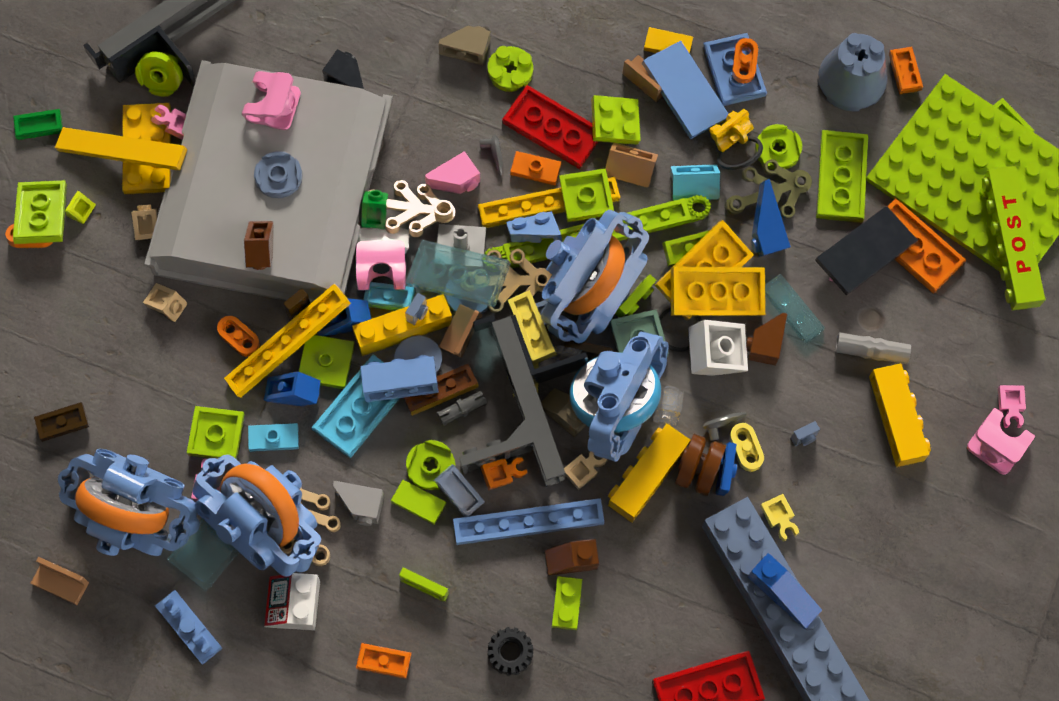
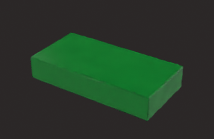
[13,109,63,140]

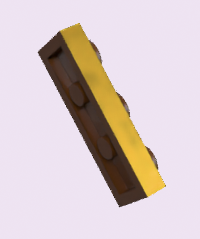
[403,364,478,416]

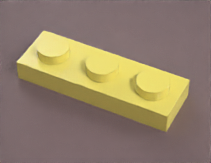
[508,290,557,364]

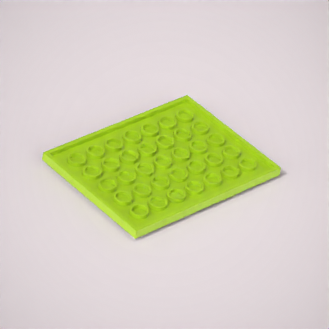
[866,74,1059,272]

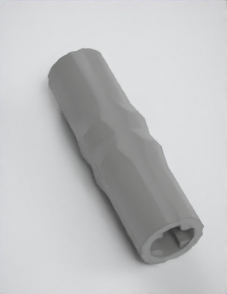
[835,332,911,364]

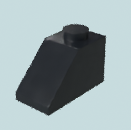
[322,49,364,89]

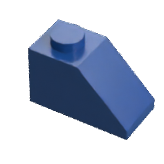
[318,298,371,337]
[264,372,321,406]

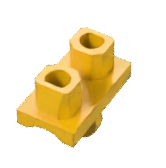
[709,109,754,152]

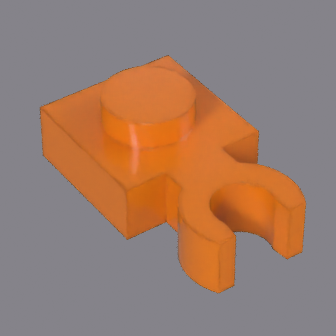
[481,457,528,490]

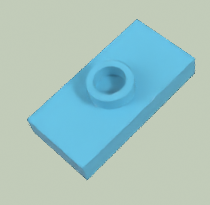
[363,282,415,311]
[248,423,299,452]

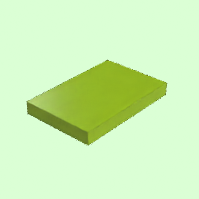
[13,180,67,244]

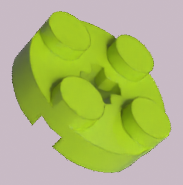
[488,46,533,92]
[135,52,183,96]
[755,124,802,170]
[406,440,456,490]

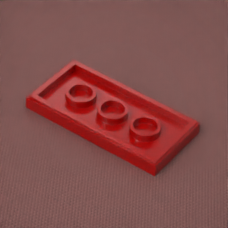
[502,85,599,169]
[652,651,765,701]

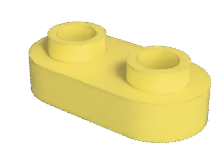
[730,423,764,472]

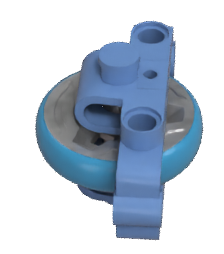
[570,331,669,462]

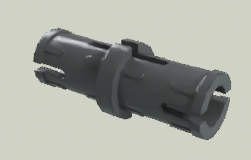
[437,391,487,426]

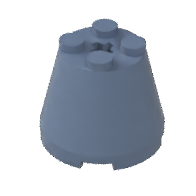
[818,33,888,111]

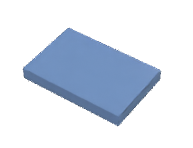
[703,33,767,106]

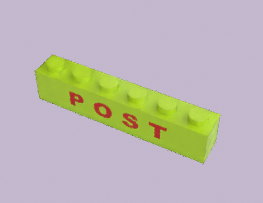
[982,166,1046,311]

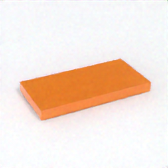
[887,198,966,294]

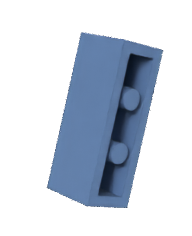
[361,355,439,402]

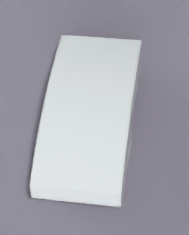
[358,228,409,254]

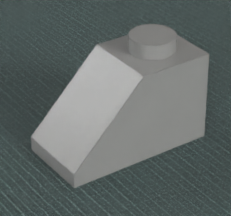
[333,481,384,526]

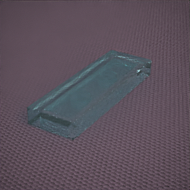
[765,274,825,344]

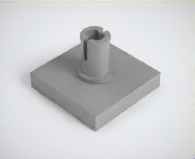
[435,224,486,272]

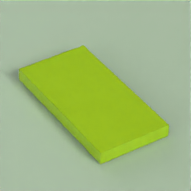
[816,130,868,223]

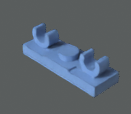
[155,590,222,665]

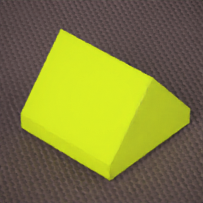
[65,191,96,224]

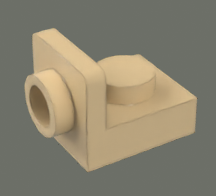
[131,204,158,240]
[143,283,187,322]

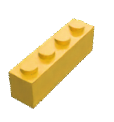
[352,294,452,356]
[869,363,931,467]
[608,423,691,523]

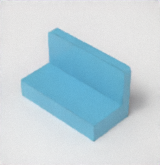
[671,164,720,201]

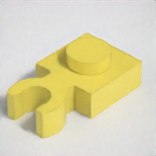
[760,494,799,542]

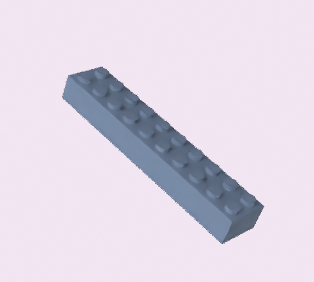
[702,497,870,701]

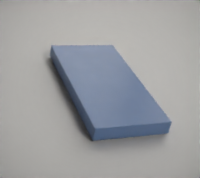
[642,41,728,139]

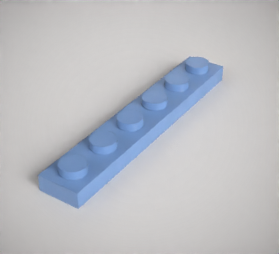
[453,498,604,545]

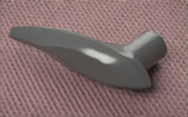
[480,135,503,177]
[702,412,747,441]

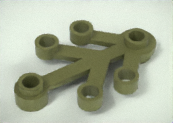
[725,159,812,218]

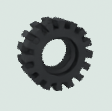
[488,627,533,676]

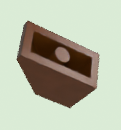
[244,221,274,270]
[746,313,787,366]
[545,539,599,576]

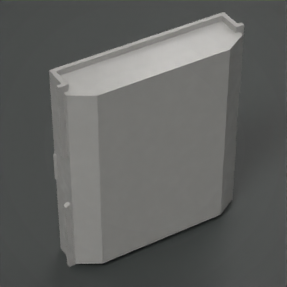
[144,60,393,304]

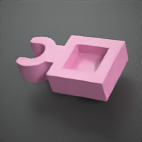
[151,105,186,140]
[998,385,1026,428]

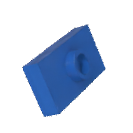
[715,442,737,496]

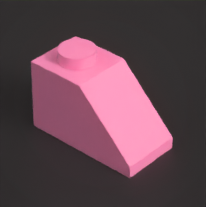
[425,151,480,194]

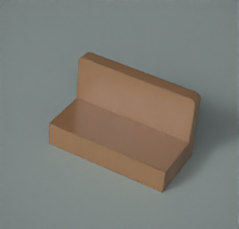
[622,55,662,102]
[606,143,658,187]
[439,304,482,358]
[31,557,89,605]

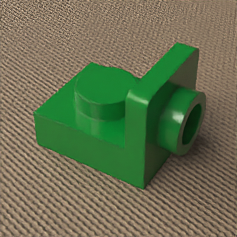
[362,190,388,229]

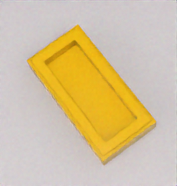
[644,27,693,54]

